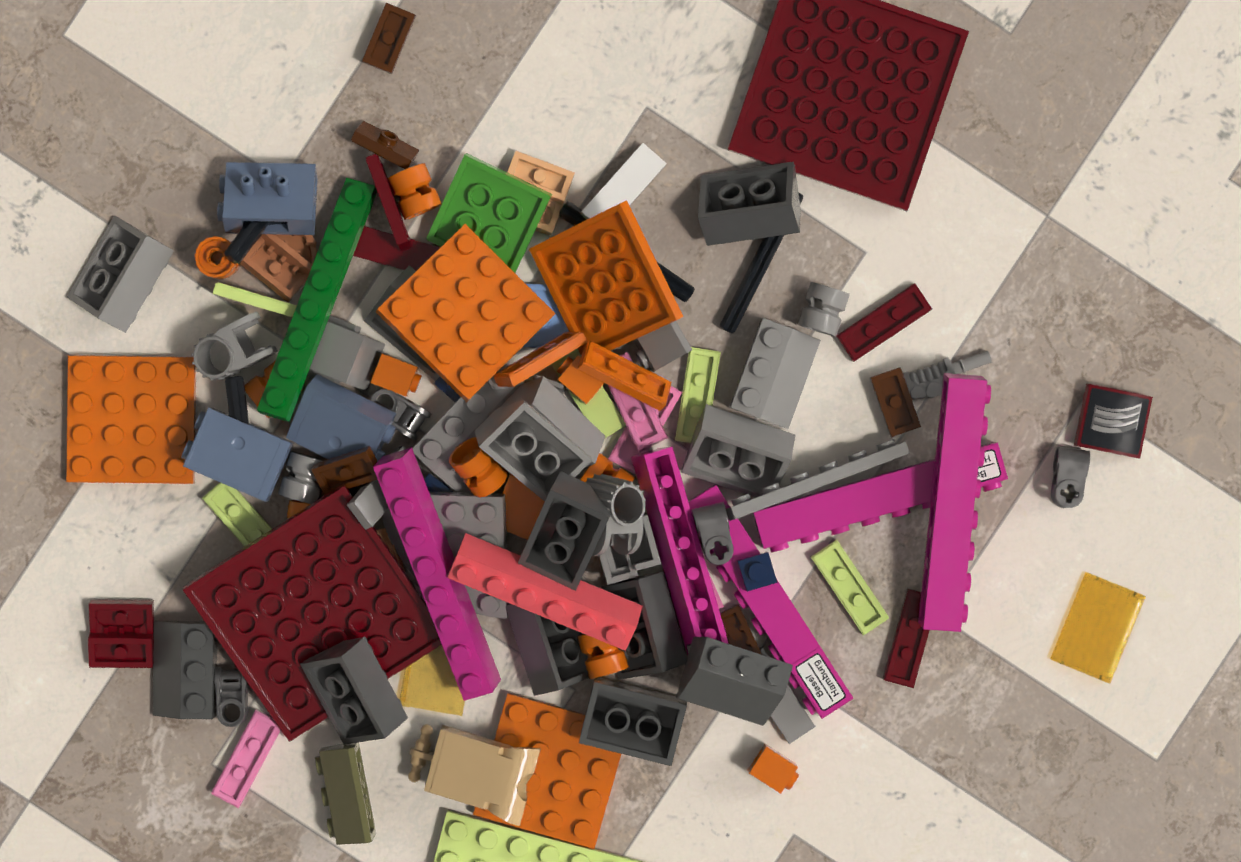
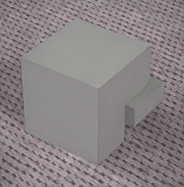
[308,315,385,391]
[599,513,661,585]

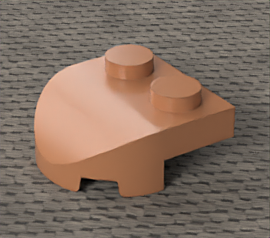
[239,234,317,303]

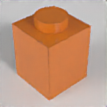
[370,353,422,397]
[557,355,604,405]
[748,744,799,794]

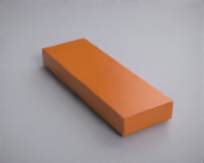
[493,332,587,387]
[578,340,672,411]

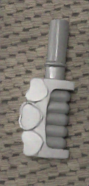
[903,351,992,400]

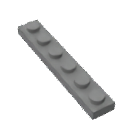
[726,439,910,521]

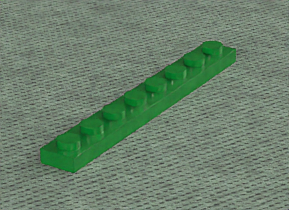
[257,178,377,422]

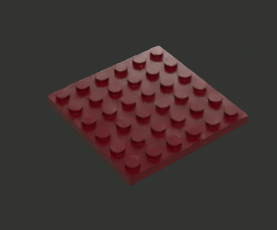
[728,0,969,212]
[183,483,442,742]

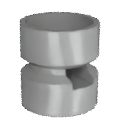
[798,282,850,337]
[278,451,325,504]

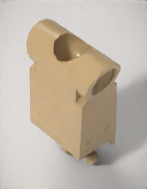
[408,724,541,826]

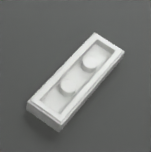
[580,143,667,219]

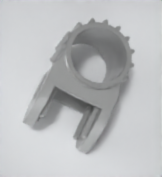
[191,312,278,381]
[585,474,646,556]

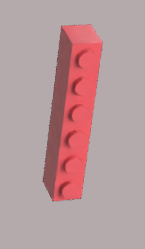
[447,533,643,651]

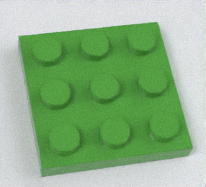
[426,153,552,273]

